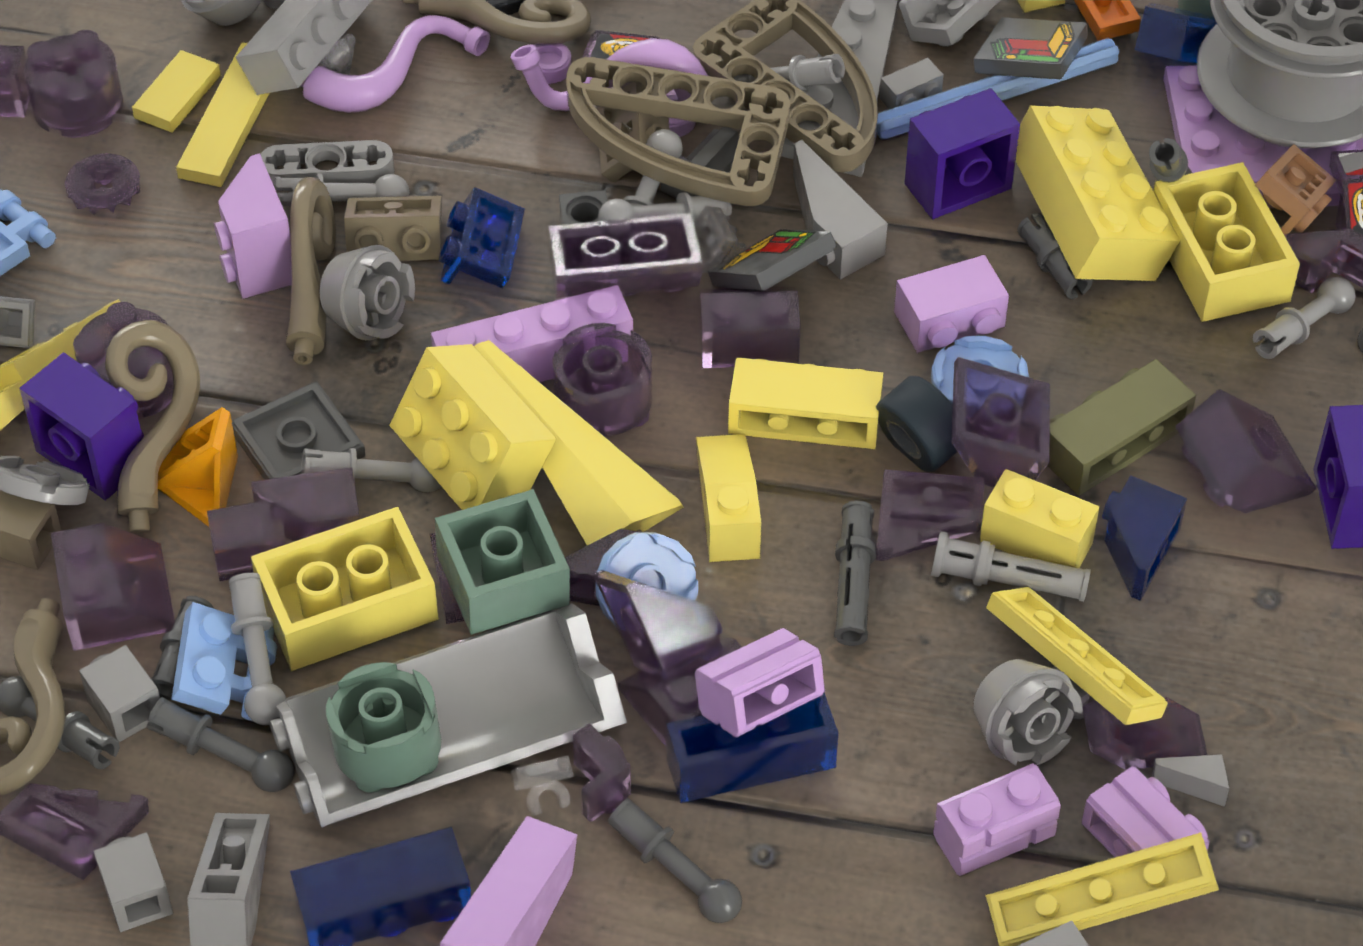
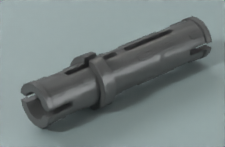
[834,500,876,646]

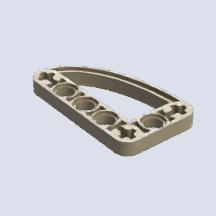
[693,0,878,172]
[566,57,790,206]

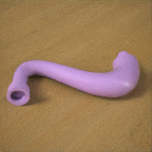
[300,15,490,113]
[510,38,708,111]

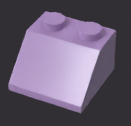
[214,154,292,299]

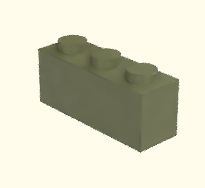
[1040,359,1196,496]

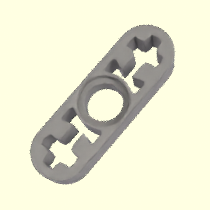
[260,140,394,184]

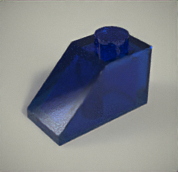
[1135,2,1217,63]
[1102,475,1187,601]

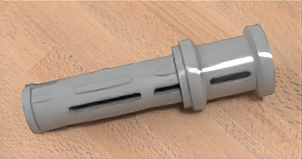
[931,531,1091,602]

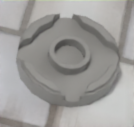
[0,456,89,505]

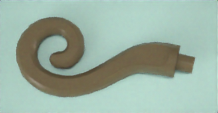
[402,0,591,44]
[286,177,336,365]
[105,320,200,534]
[0,598,66,795]

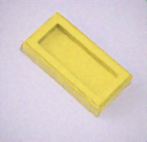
[132,50,221,133]

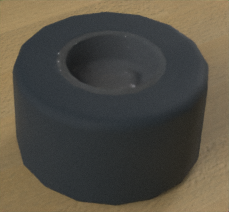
[876,376,969,472]

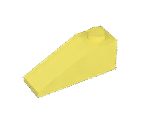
[696,434,761,562]

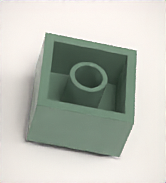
[435,489,570,635]

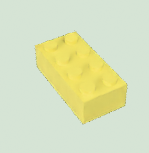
[1016,105,1180,281]

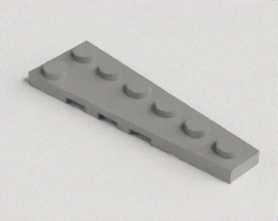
[781,0,899,177]

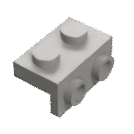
[899,0,1000,46]

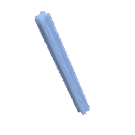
[877,38,1119,140]

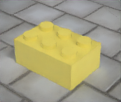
[1153,162,1300,322]
[389,344,556,510]
[251,507,439,671]

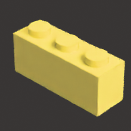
[728,357,883,449]

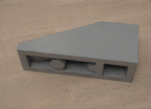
[793,140,888,280]
[187,813,270,946]

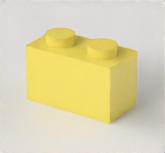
[980,469,1100,568]

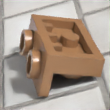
[1255,144,1337,238]

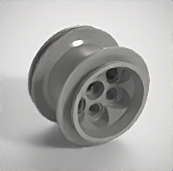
[1197,0,1363,149]

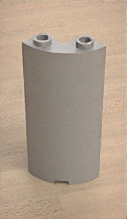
[270,603,627,827]

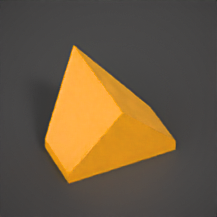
[158,407,238,535]

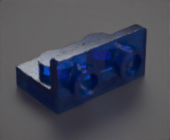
[438,187,525,289]

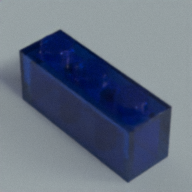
[666,692,839,803]
[290,827,471,946]

